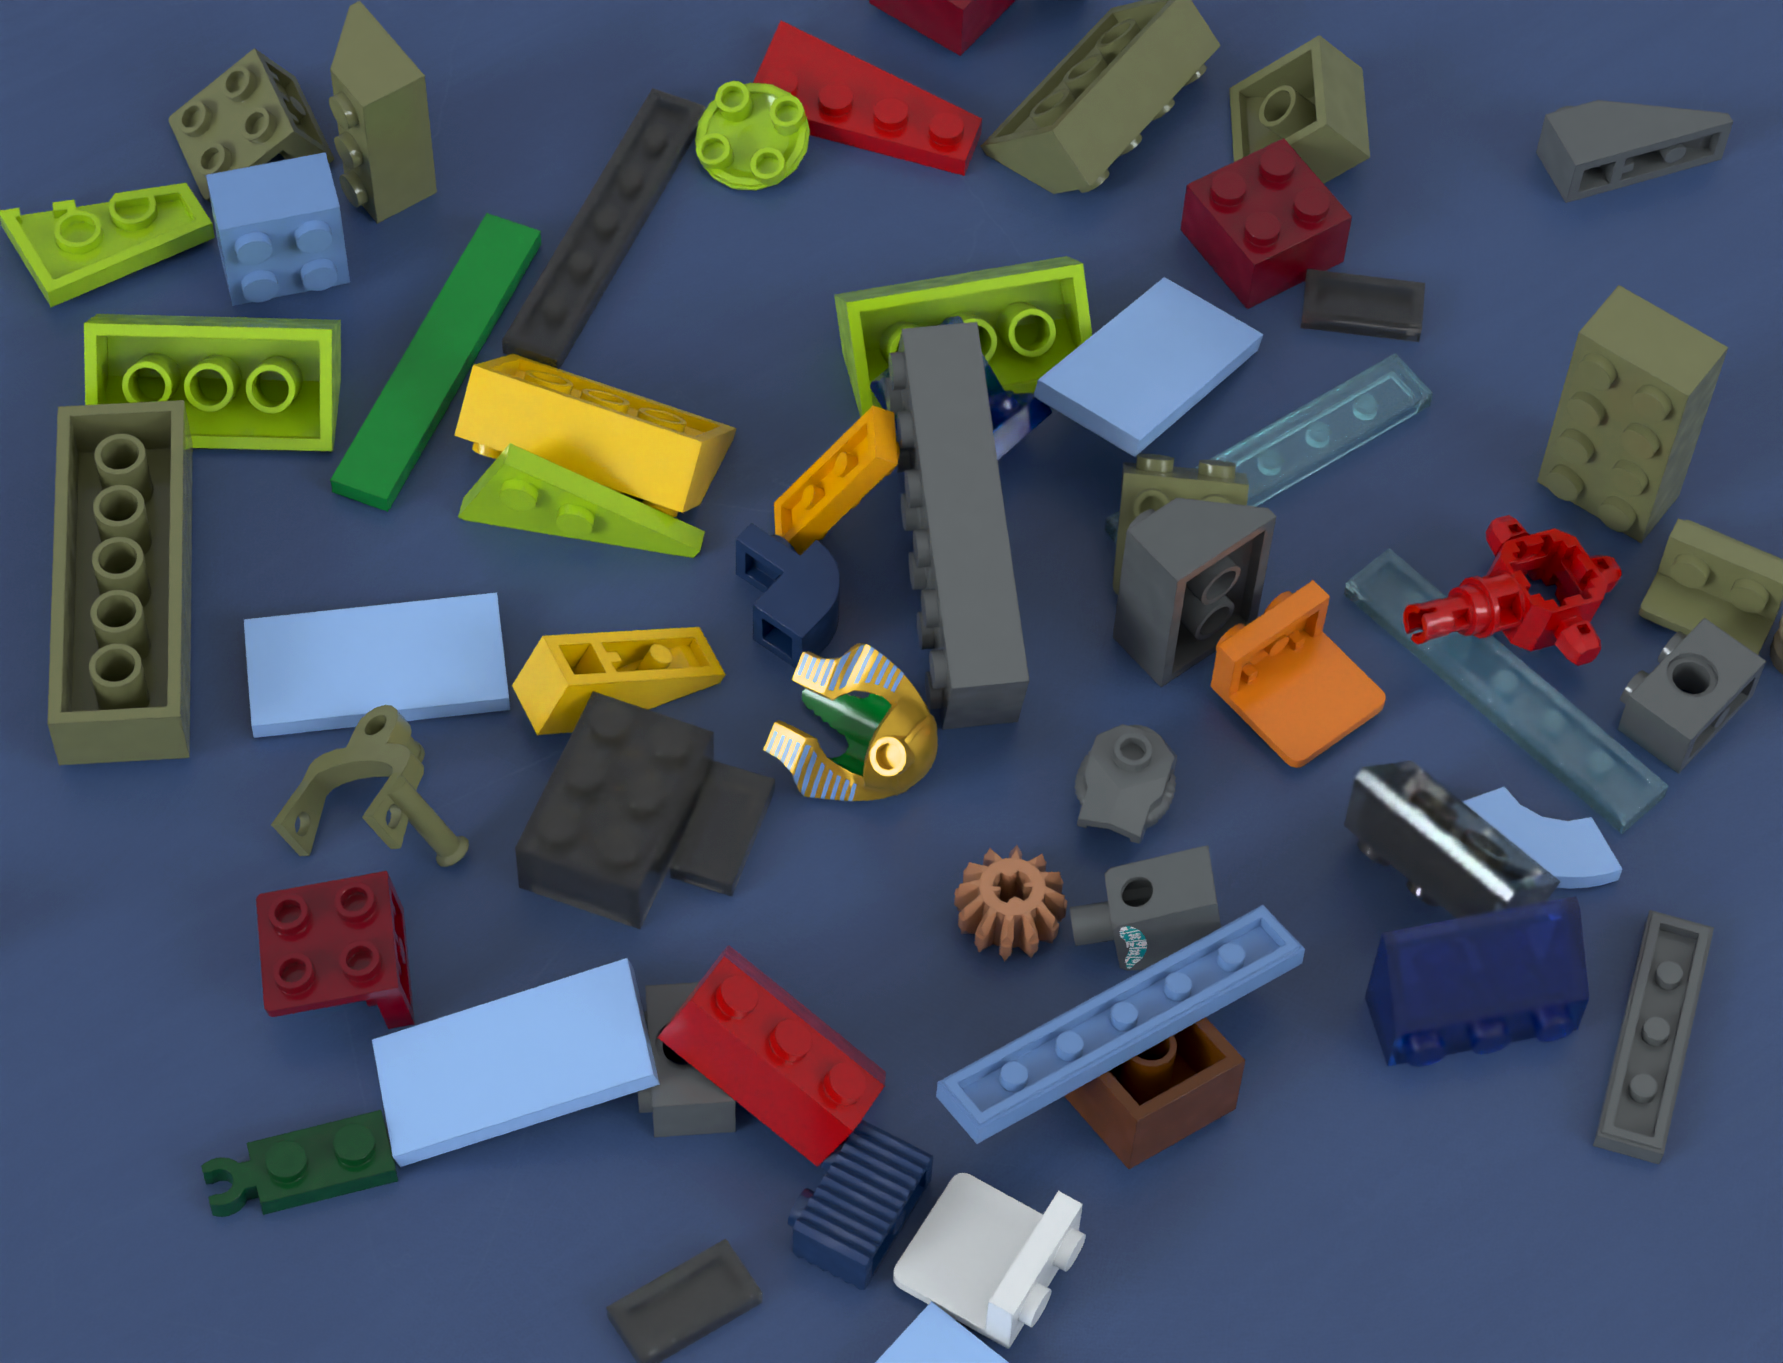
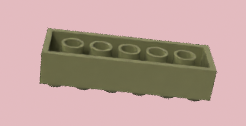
[48,400,193,765]

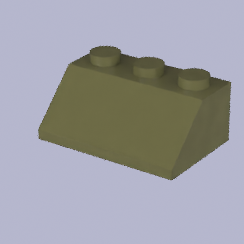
[329,1,437,224]

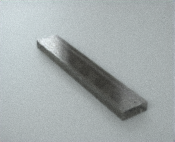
[502,88,705,369]

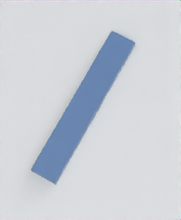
[936,905,1305,1144]

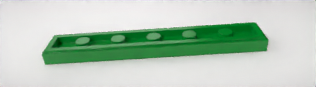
[330,213,542,512]

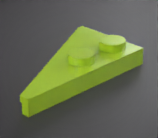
[458,443,705,558]

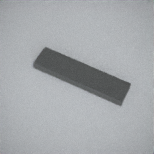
[1593,910,1714,1164]

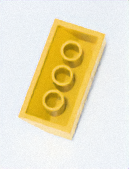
[454,354,737,517]

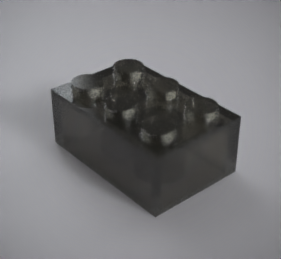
[515,691,714,929]

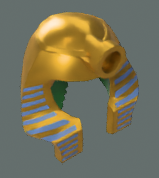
[763,643,938,801]

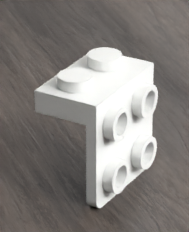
[893,1173,1086,1349]

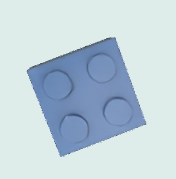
[206,152,350,306]

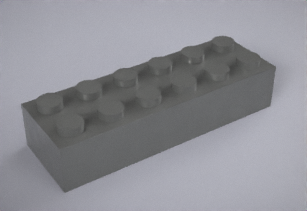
[885,322,1029,730]

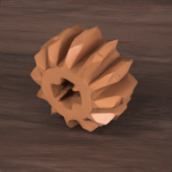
[954,845,1067,962]

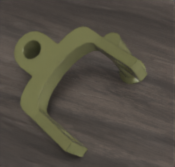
[271,705,469,867]

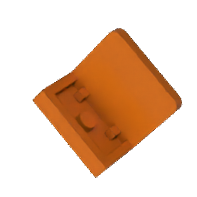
[1210,580,1386,768]

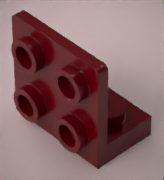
[256,871,415,1029]

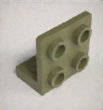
[169,48,335,203]

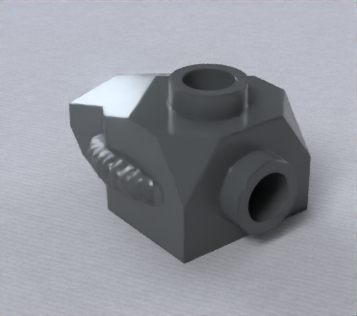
[1074,724,1177,844]

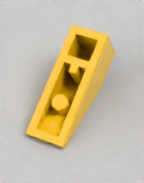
[512,627,726,735]

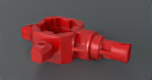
[1403,515,1622,666]

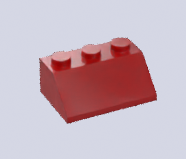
[657,945,886,1167]

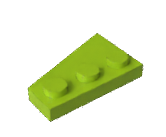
[0,183,215,307]

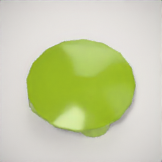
[695,81,810,191]

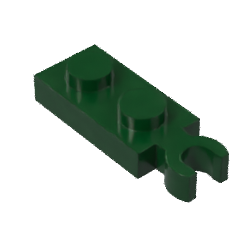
[201,1110,398,1217]

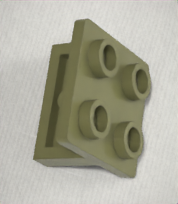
[1639,518,1783,655]

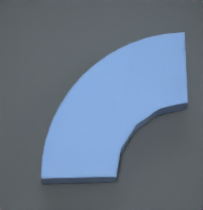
[1444,787,1622,889]

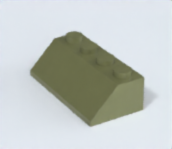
[980,0,1221,194]

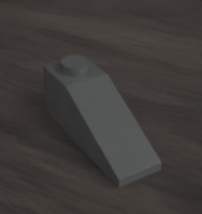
[1536,100,1733,203]

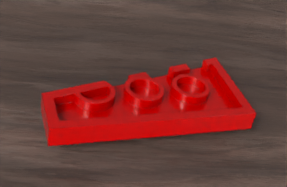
[753,20,982,176]

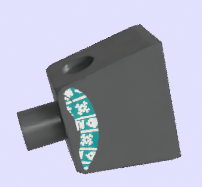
[1070,846,1221,971]

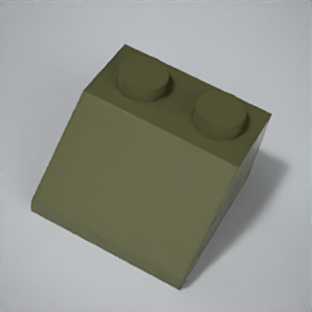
[1229,35,1370,184]

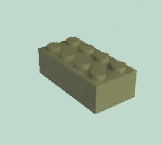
[1537,285,1728,543]

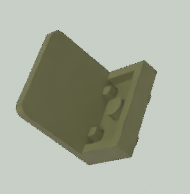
[1113,454,1249,595]

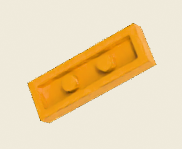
[774,405,900,555]

